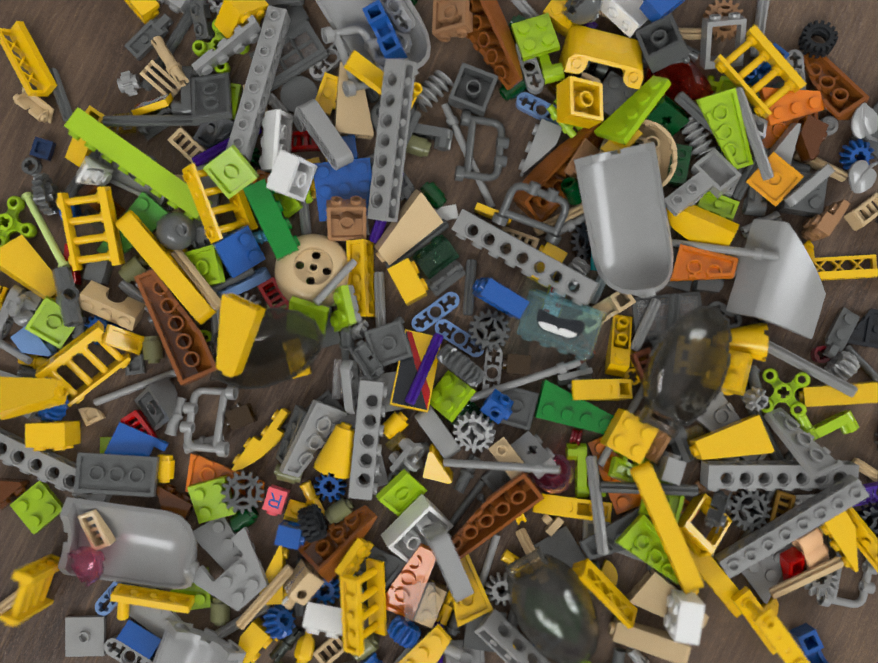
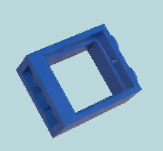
[471,277,529,319]

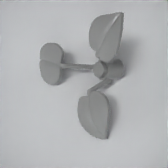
[848,102,878,193]

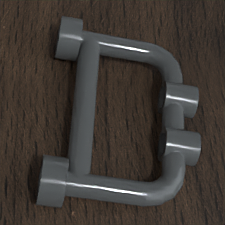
[454,110,509,182]
[492,180,570,245]

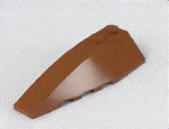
[466,0,523,90]
[513,121,604,222]
[134,269,218,386]
[451,472,544,560]

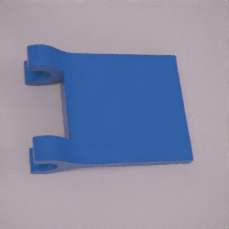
[104,422,169,456]

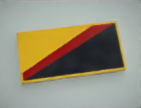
[389,329,441,413]

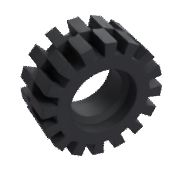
[798,20,838,59]
[297,504,328,543]

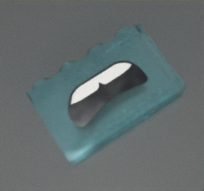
[516,289,607,361]

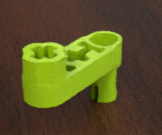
[536,54,564,84]
[793,409,859,440]
[565,443,606,498]

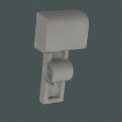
[665,148,742,217]

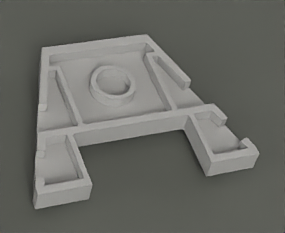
[193,527,269,611]

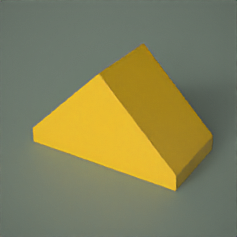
[422,444,454,484]

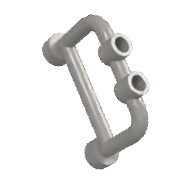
[321,26,385,97]
[179,384,239,457]
[817,537,878,608]

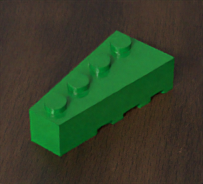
[243,179,301,261]
[534,379,614,434]

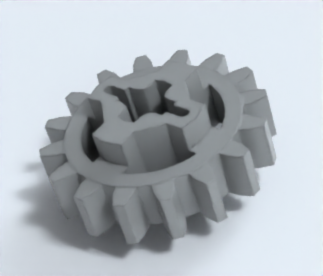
[453,411,496,453]

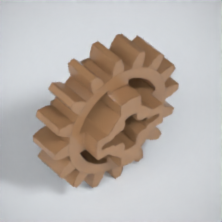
[701,0,744,42]

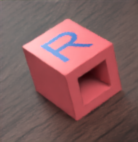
[262,484,291,516]

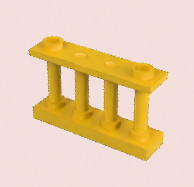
[714,25,807,119]
[182,163,258,244]
[56,186,125,271]
[35,320,131,407]
[0,554,60,626]
[340,558,387,656]
[731,586,810,663]

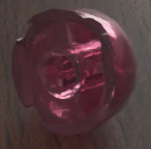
[534,454,574,494]
[67,546,106,587]

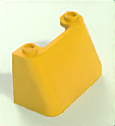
[559,25,643,90]

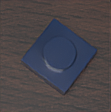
[29,136,56,162]

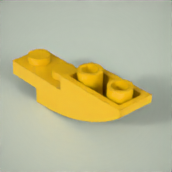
[232,408,291,471]
[532,494,612,522]

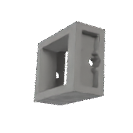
[699,12,747,69]

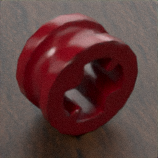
[810,346,830,363]
[570,427,584,446]

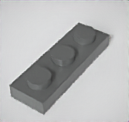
[275,405,308,464]

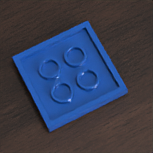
[313,157,372,221]

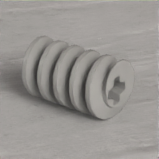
[415,70,454,113]
[681,116,716,158]

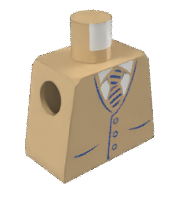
[281,558,324,610]

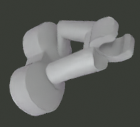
[3,291,43,327]

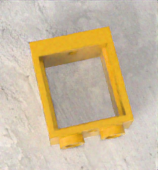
[678,493,732,558]

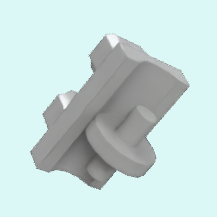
[557,361,593,390]
[388,438,423,473]

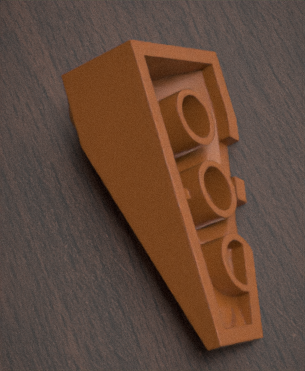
[803,53,870,121]
[298,505,377,583]

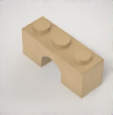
[79,280,146,331]
[574,291,636,335]

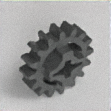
[31,173,59,216]
[468,310,510,352]
[220,470,264,514]
[728,490,772,532]

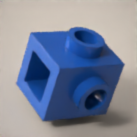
[480,389,514,424]

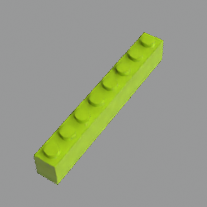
[64,107,213,221]

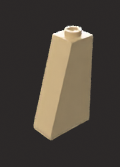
[334,62,374,140]
[374,189,443,265]
[626,568,709,628]
[608,617,691,663]

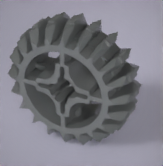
[437,344,485,387]

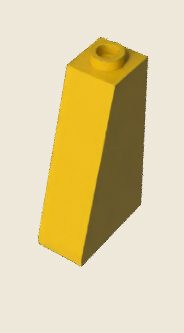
[666,205,740,255]
[0,235,65,300]
[216,293,266,377]
[0,377,70,420]
[798,381,878,407]
[689,415,775,460]

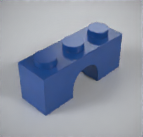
[362,0,407,59]
[789,623,828,663]

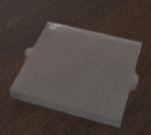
[403,582,438,622]

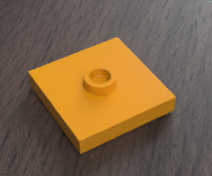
[746,151,804,207]

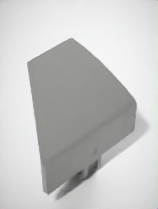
[726,219,826,339]

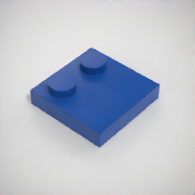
[213,225,266,278]

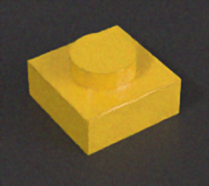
[284,499,309,523]

